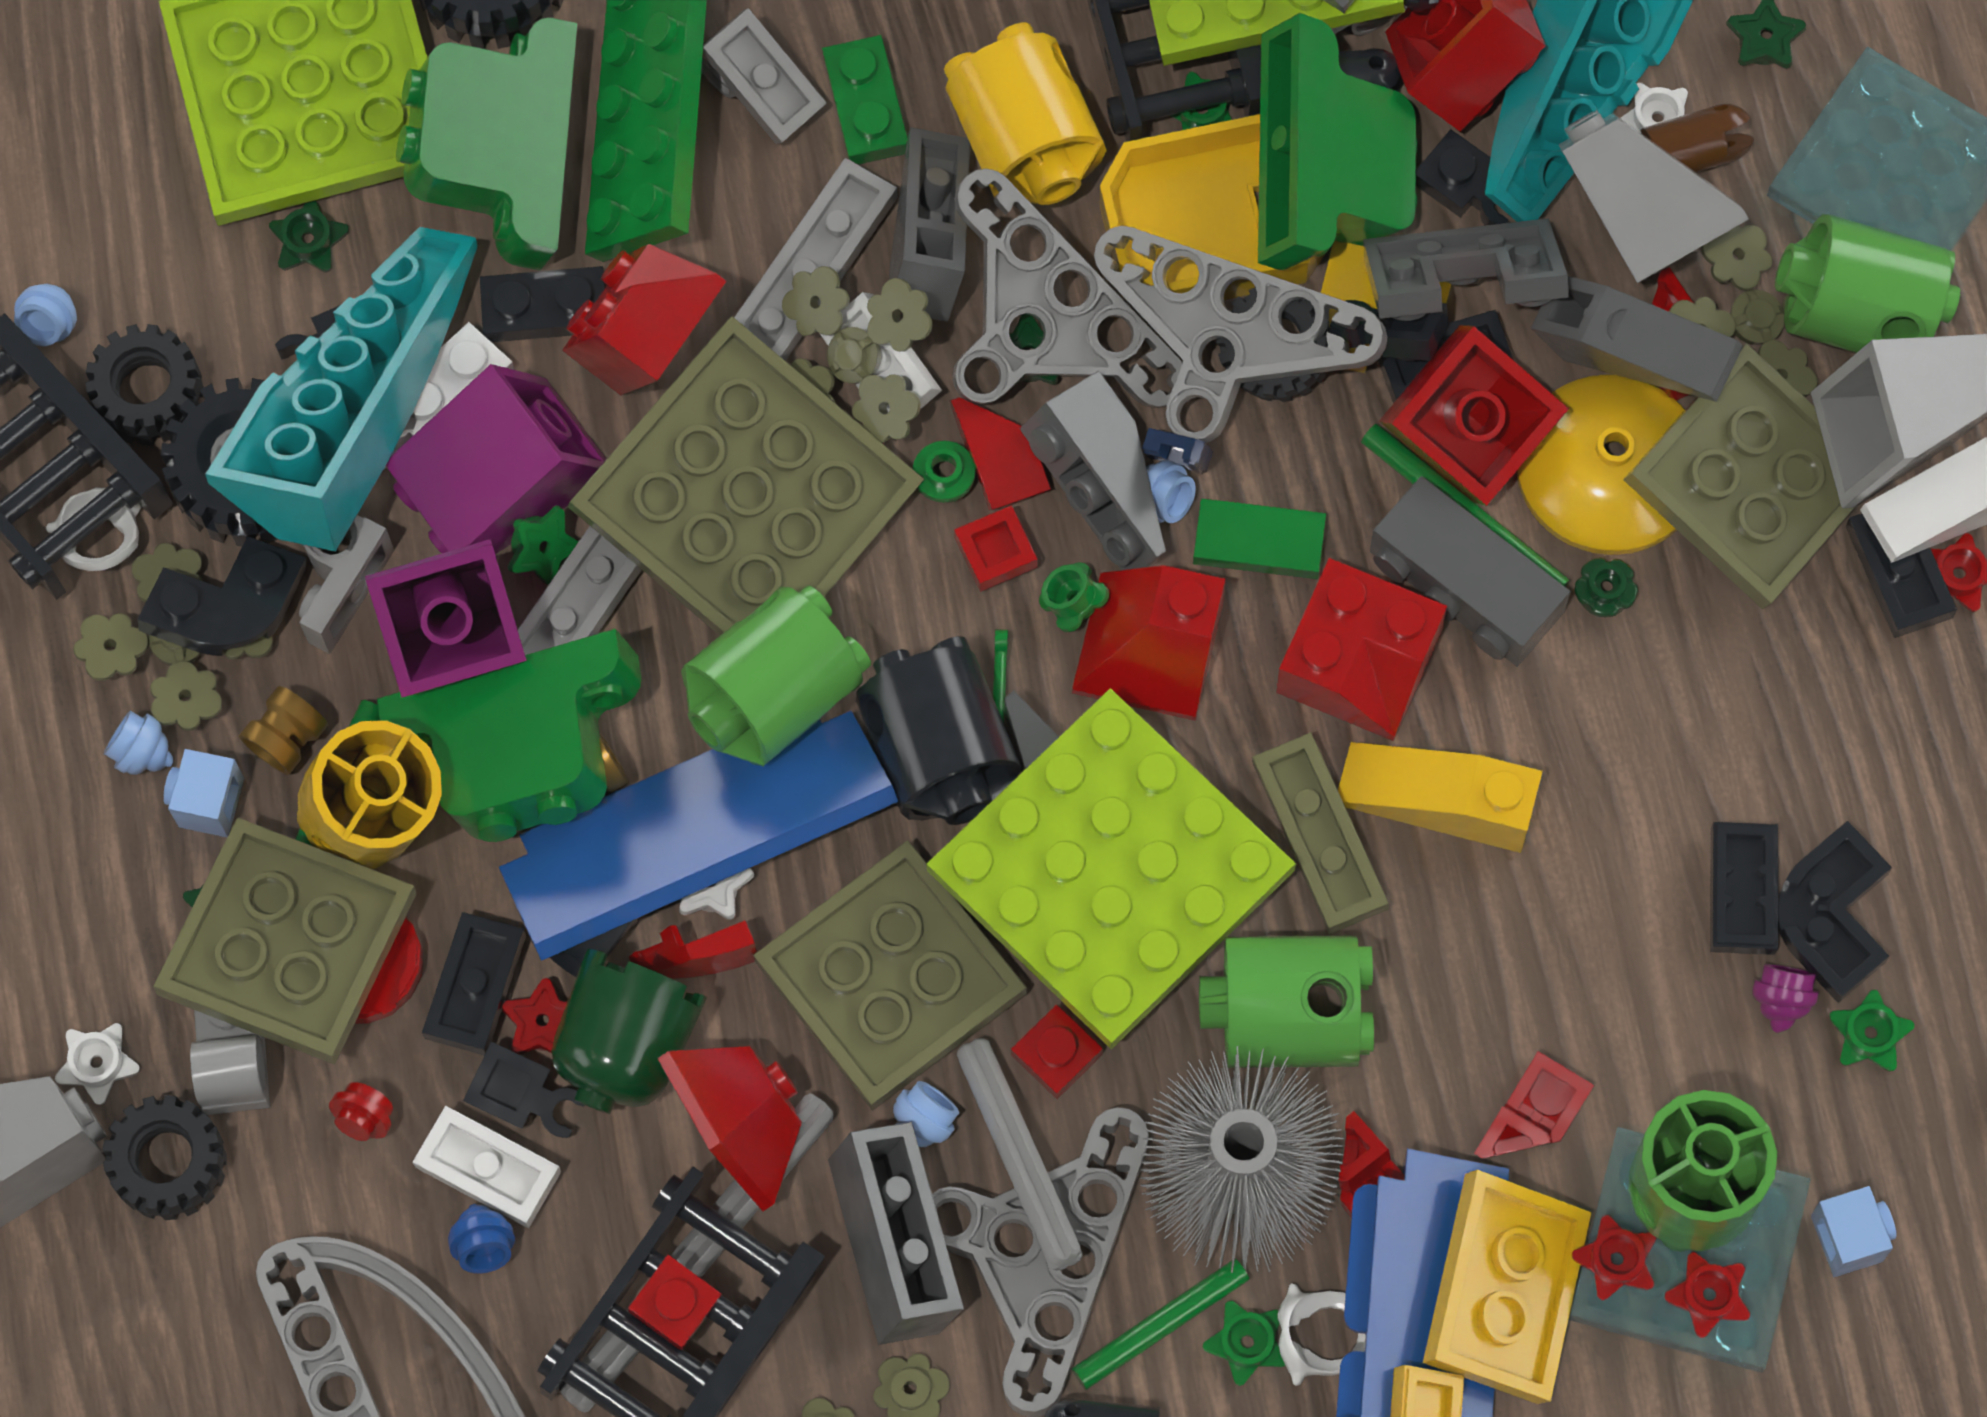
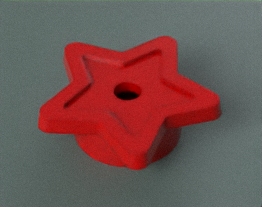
[1930,533,1987,612]
[502,978,567,1055]
[1572,1215,1656,1300]
[1664,1252,1750,1338]

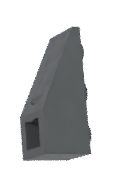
[1531,276,1743,402]
[1020,371,1166,570]

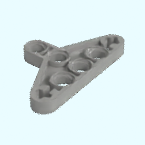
[1094,226,1388,443]

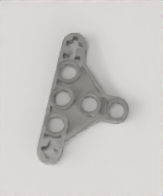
[952,169,1182,408]
[932,1107,1149,1417]

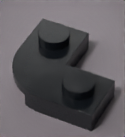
[137,536,307,656]
[1778,821,1892,1003]

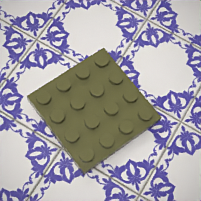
[567,316,924,635]

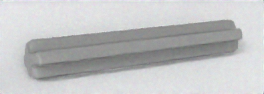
[957,1038,1082,1271]

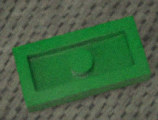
[822,35,907,165]

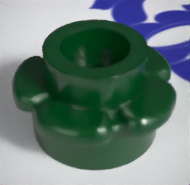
[1575,557,1638,618]

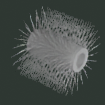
[1140,1046,1344,1273]

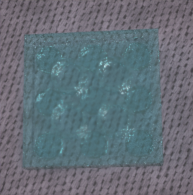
[1767,46,1987,251]
[1568,1127,1811,1373]

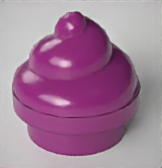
[1752,964,1819,1033]

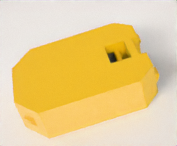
[1100,114,1325,300]

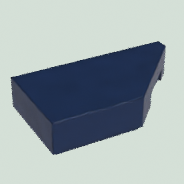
[1142,428,1213,474]

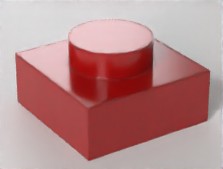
[954,505,1038,592]
[1011,1004,1103,1099]
[628,1255,722,1351]

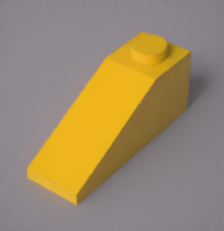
[1338,742,1543,853]

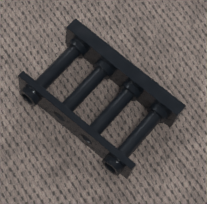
[1087,0,1261,142]
[0,313,173,600]
[537,1166,825,1417]

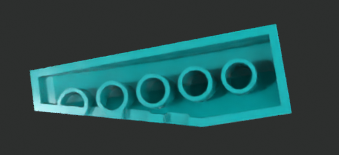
[1485,0,1693,222]
[205,227,478,552]

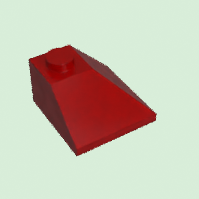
[1072,565,1225,721]
[657,1046,802,1212]

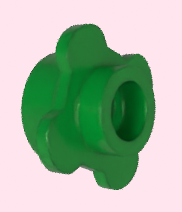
[1039,562,1109,632]

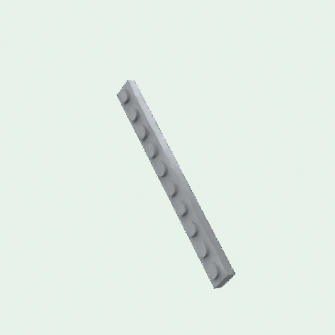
[518,158,898,655]

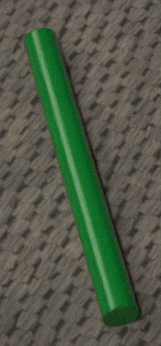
[1361,423,1570,587]

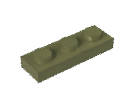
[1252,732,1389,935]

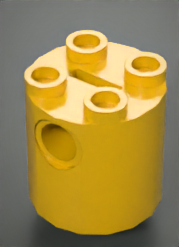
[944,22,1106,205]
[297,721,442,869]

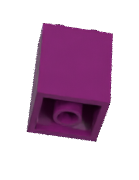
[386,364,607,555]
[365,539,527,697]

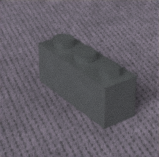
[1370,476,1571,667]
[828,1122,964,1345]

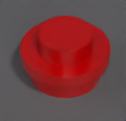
[329,1082,393,1141]

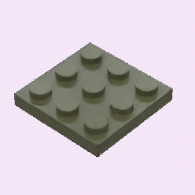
[1623,343,1855,609]
[153,817,416,1065]
[753,840,1027,1111]

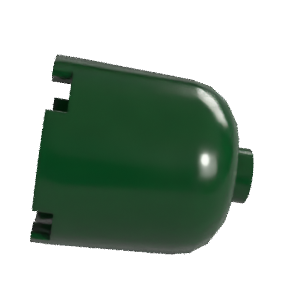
[551,948,707,1115]

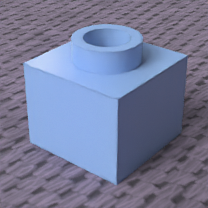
[164,749,245,837]
[1811,1186,1896,1277]

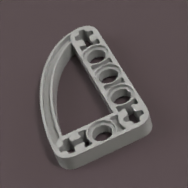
[256,1236,525,1417]

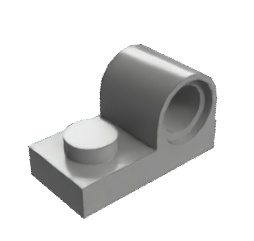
[701,8,827,144]
[299,515,394,654]
[190,1010,270,1115]

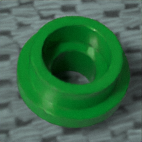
[913,441,975,503]

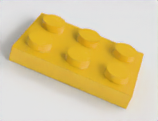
[1423,1170,1592,1404]

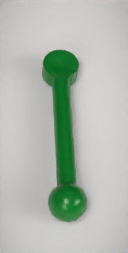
[993,629,1008,723]

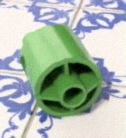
[1775,214,1960,353]
[681,585,871,767]
[1199,936,1374,1068]
[1628,1090,1777,1252]

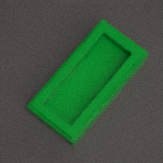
[1193,498,1326,579]

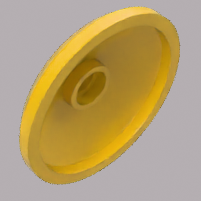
[1516,375,1685,555]

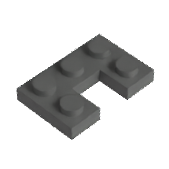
[1363,218,1569,321]

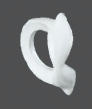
[46,487,142,571]
[1278,1283,1365,1386]

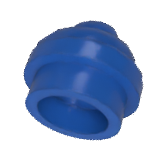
[448,1204,515,1274]

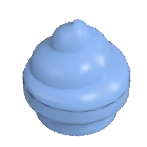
[14,284,77,346]
[1146,460,1196,523]
[104,711,173,775]
[893,1081,959,1147]

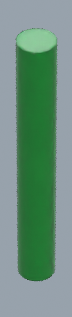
[1071,1258,1250,1390]

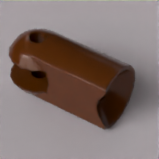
[1641,104,1754,173]

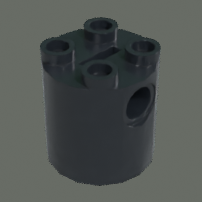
[856,636,1021,825]

